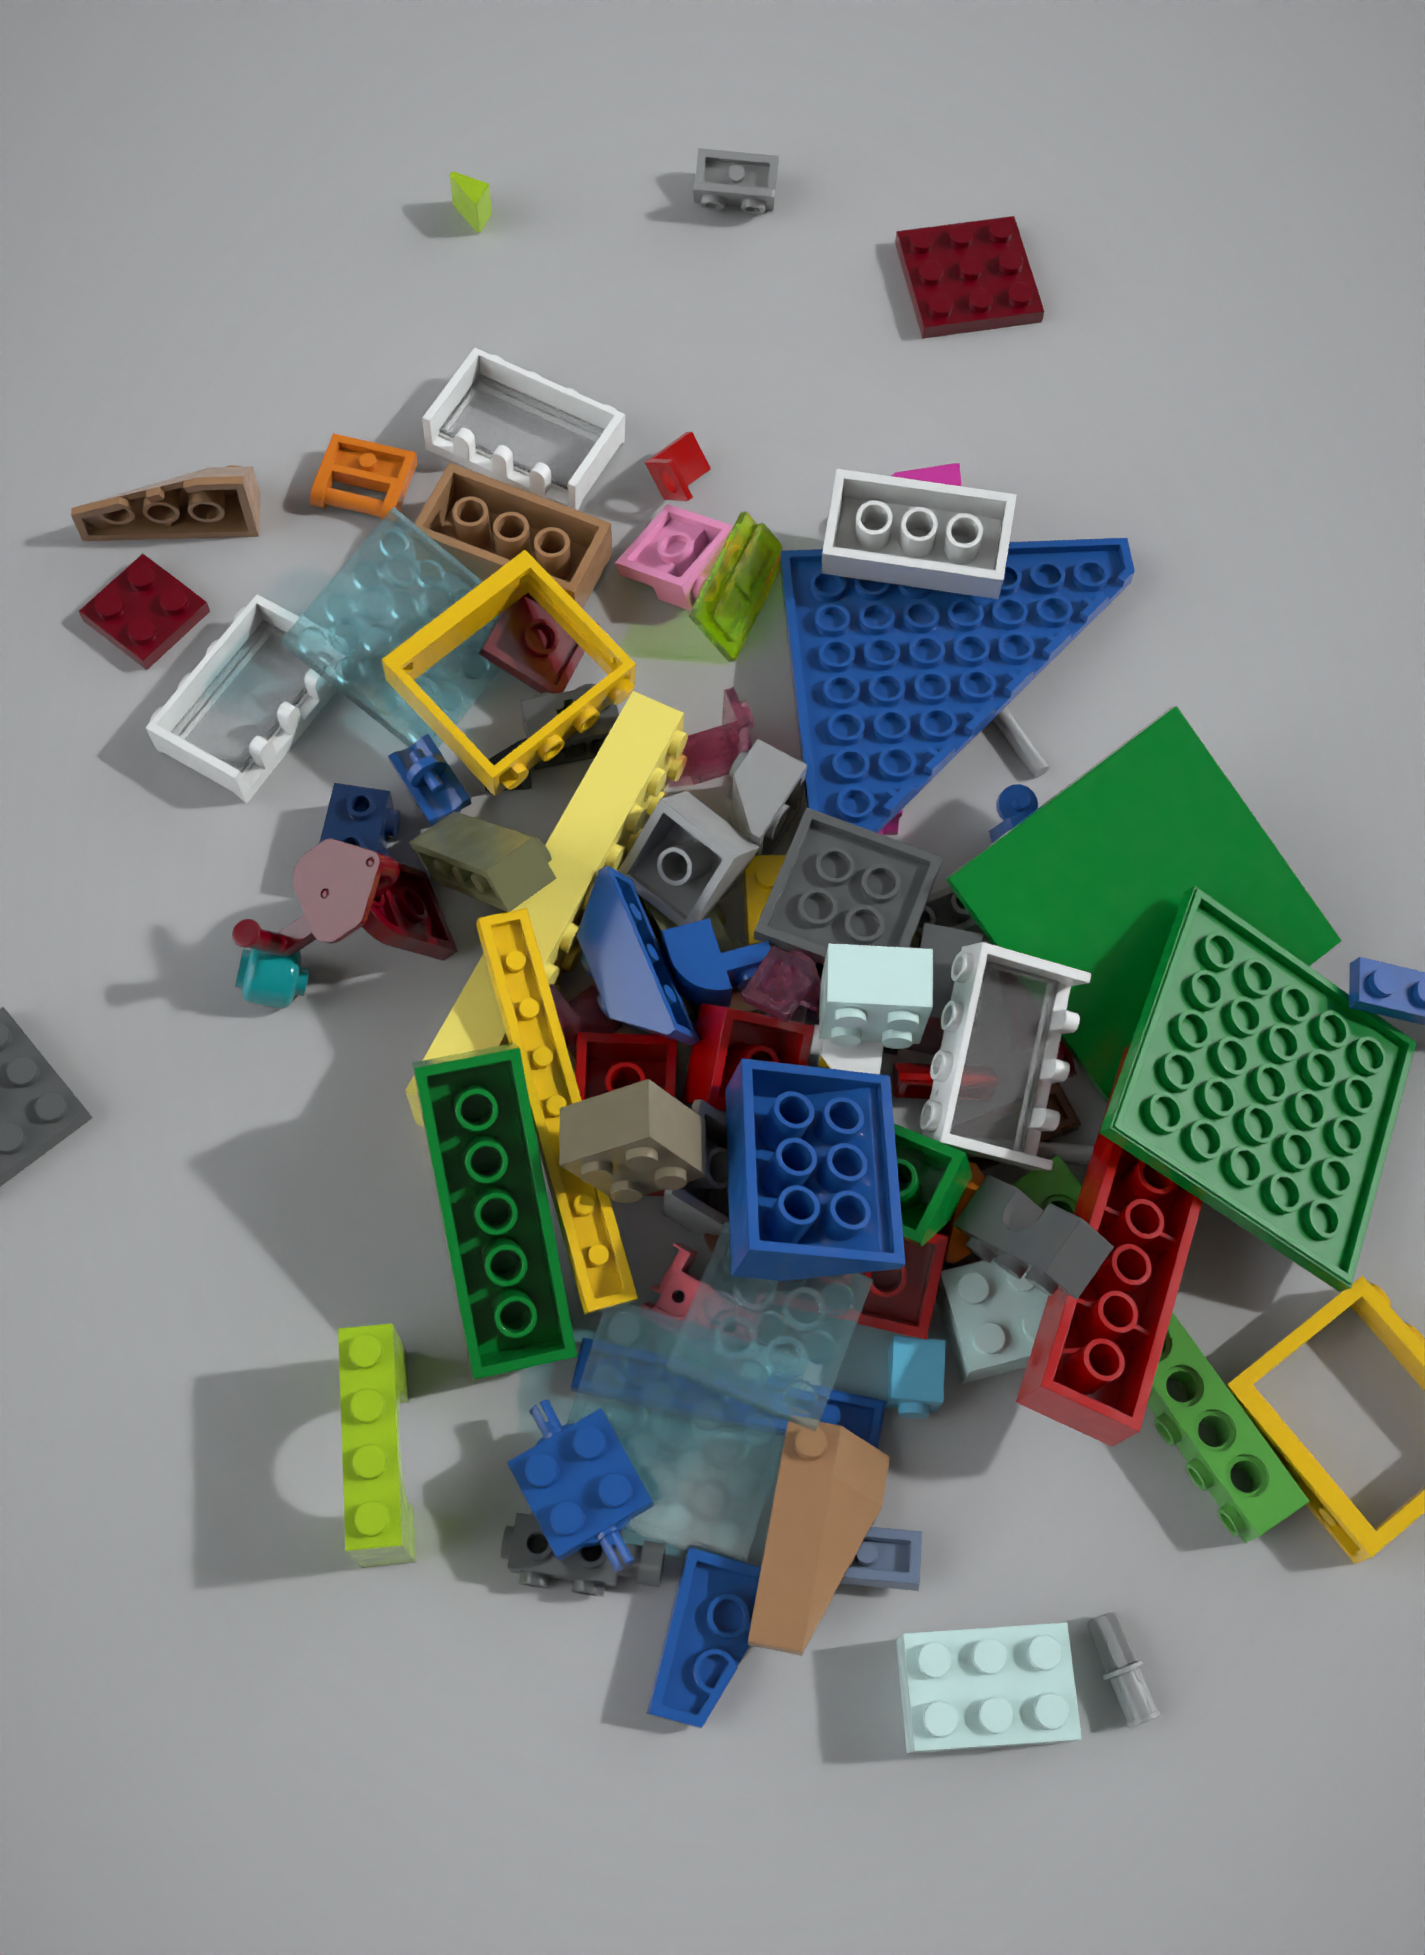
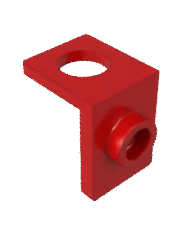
[644,432,711,501]

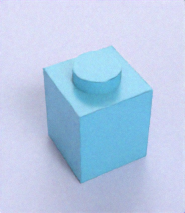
[885,1336,946,1419]

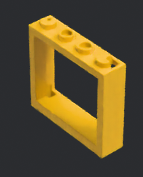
[381,550,636,796]
[1226,1275,1425,1564]

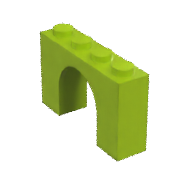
[338,1323,416,1568]

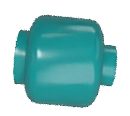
[235,949,310,1009]

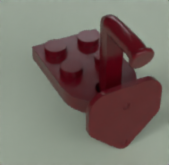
[232,838,458,961]

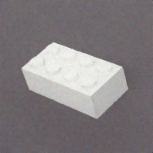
[822,469,1017,599]

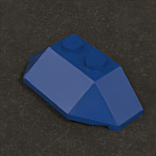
[577,865,700,1046]

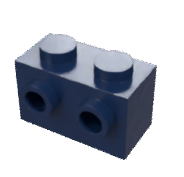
[319,783,400,857]

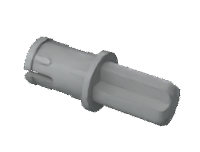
[1087,1612,1161,1728]

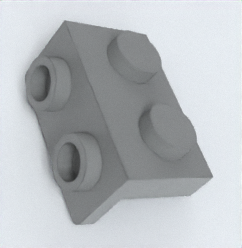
[693,148,779,214]

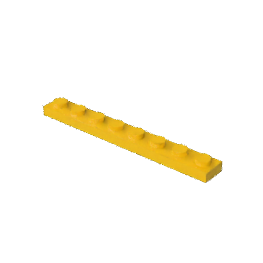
[476,908,638,1315]

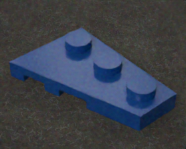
[646,1547,761,1728]

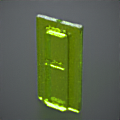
[688,511,783,662]

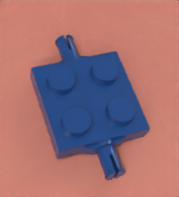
[507,1399,655,1572]

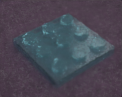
[666,1221,873,1432]

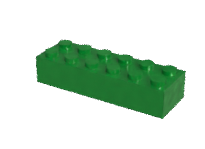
[412,1043,577,1380]

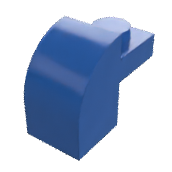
[662,918,774,1008]

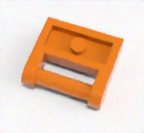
[310,433,418,525]

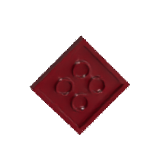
[895,216,1045,339]

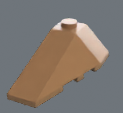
[71,465,260,541]
[748,1416,890,1656]

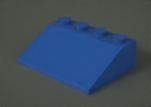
[725,1059,905,1281]

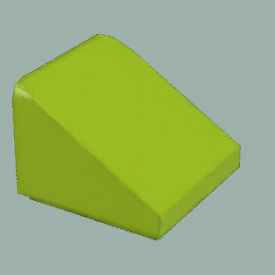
[449,171,492,233]

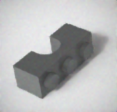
[953,1174,1114,1300]

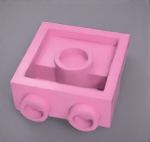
[615,504,743,611]

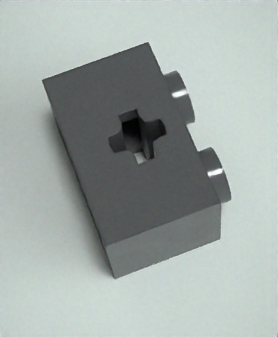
[521,684,619,770]

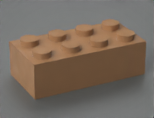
[410,462,612,609]

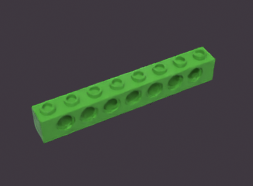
[1011,1155,1310,1543]

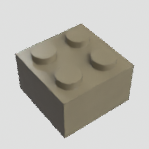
[559,1079,707,1203]

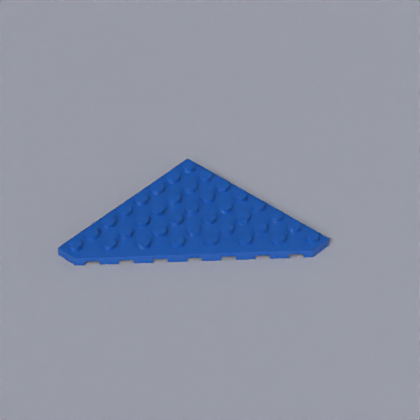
[779,538,1135,833]

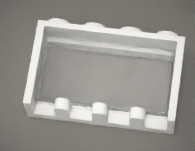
[422,348,625,510]
[146,594,354,804]
[920,942,1091,1171]

